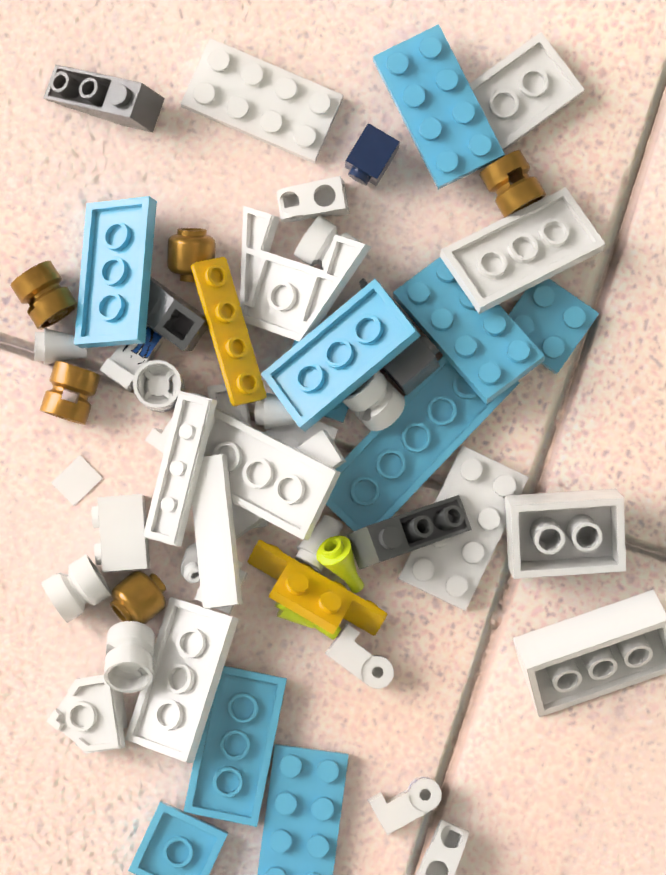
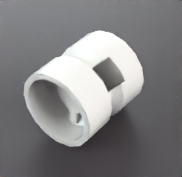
[294,215,362,270]
[133,360,185,413]
[342,371,405,431]
[42,554,112,623]
[104,621,155,693]

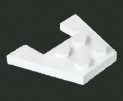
[240,206,372,341]

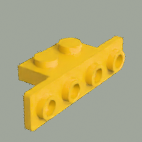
[191,257,267,407]
[247,540,388,636]

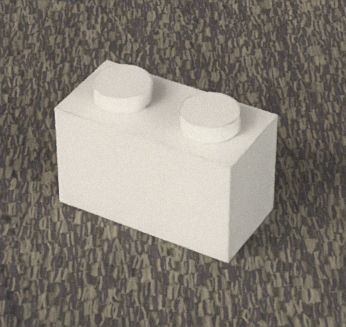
[91,494,150,573]

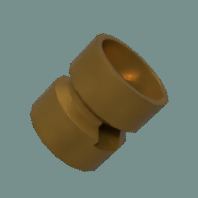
[479,150,546,218]
[10,260,78,330]
[39,361,101,425]

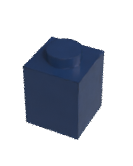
[345,123,400,186]

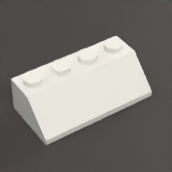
[513,589,666,717]

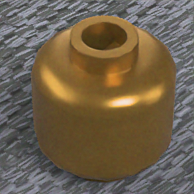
[167,228,216,282]
[110,571,166,624]

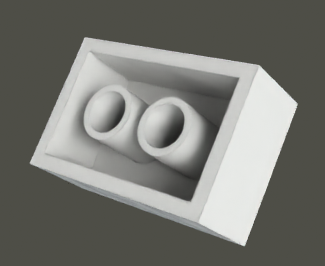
[505,488,626,579]

